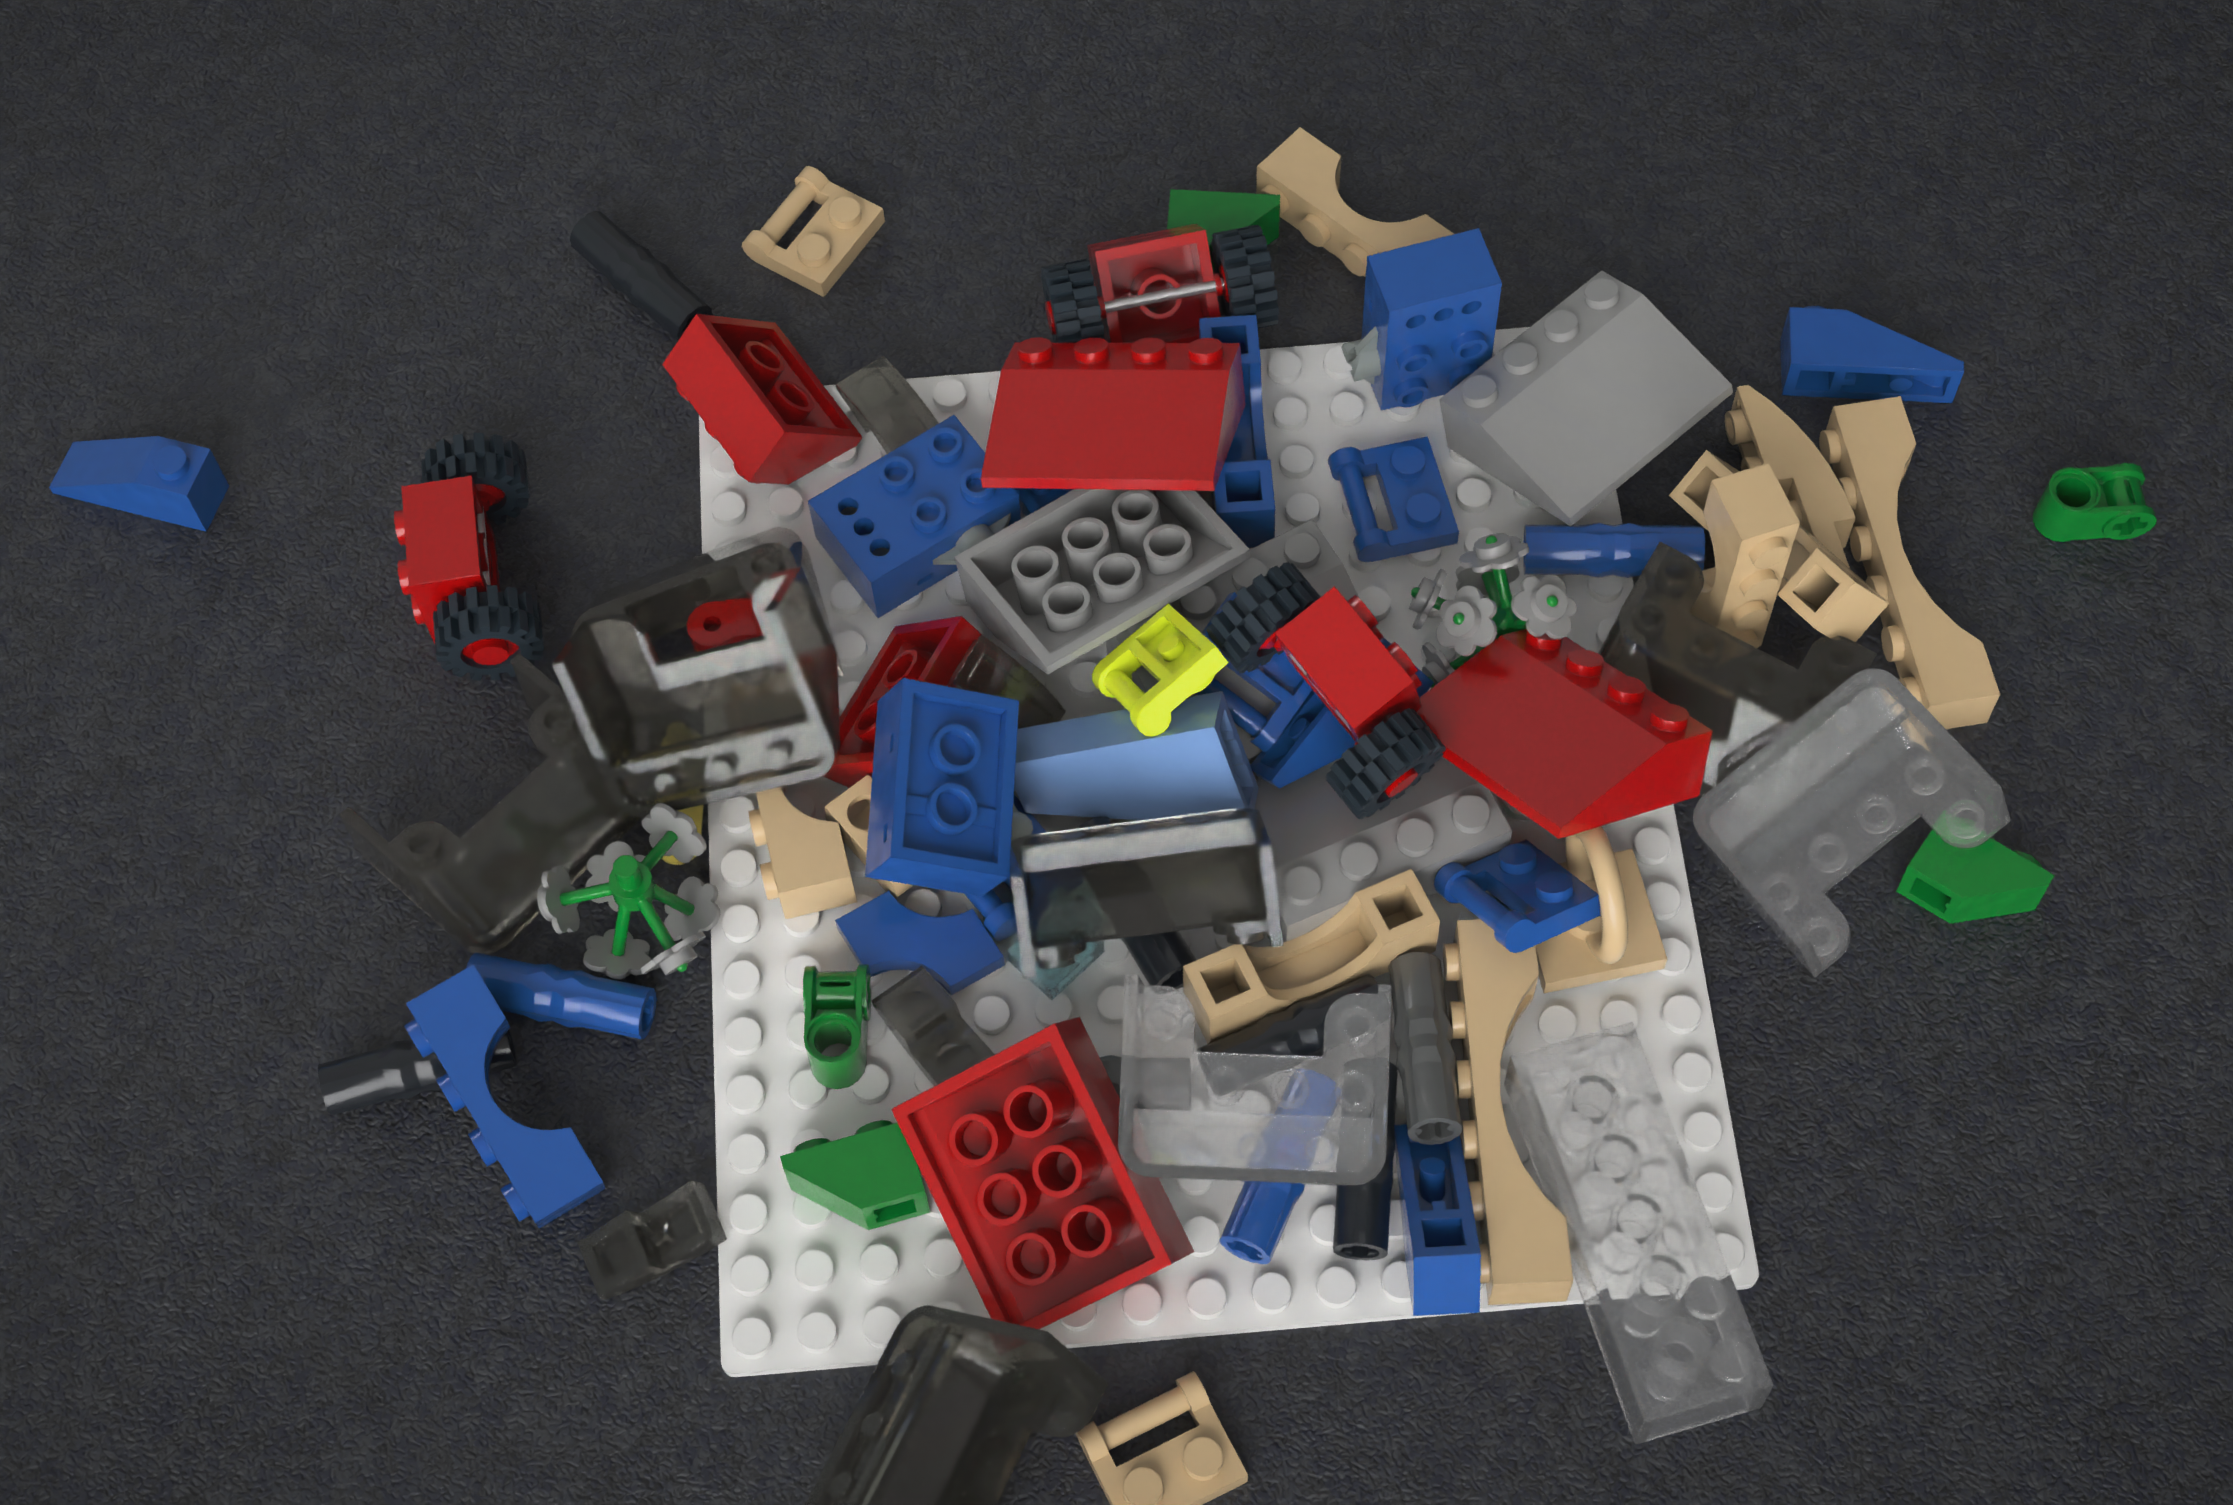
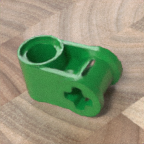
[2033,463,2157,542]
[803,964,871,1089]

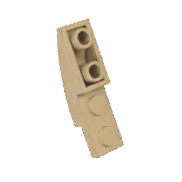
[1725,385,1856,568]

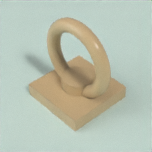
[1536,826,1667,993]

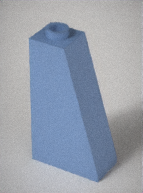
[1014,691,1259,827]

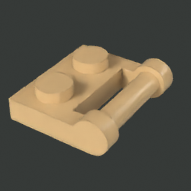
[742,166,885,297]
[1075,1371,1248,1505]

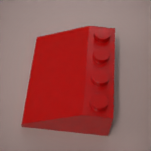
[981,337,1245,491]
[1417,629,1713,839]
[891,1017,1195,1347]

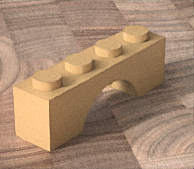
[1256,127,1454,277]
[1669,450,1889,650]
[1679,463,1800,663]
[726,666,857,919]
[1183,869,1440,1044]

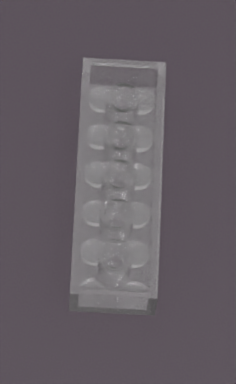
[1504,1022,1774,1445]

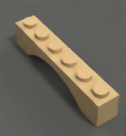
[1819,396,2000,734]
[1443,919,1573,1305]

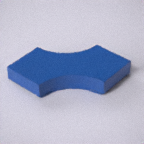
[835,891,1005,995]

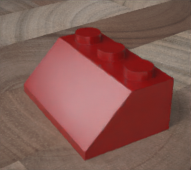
[662,314,863,485]
[810,616,1010,788]

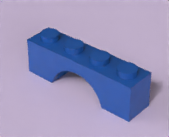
[1199,315,1275,548]
[404,964,606,1229]

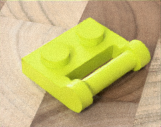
[1092,603,1229,737]

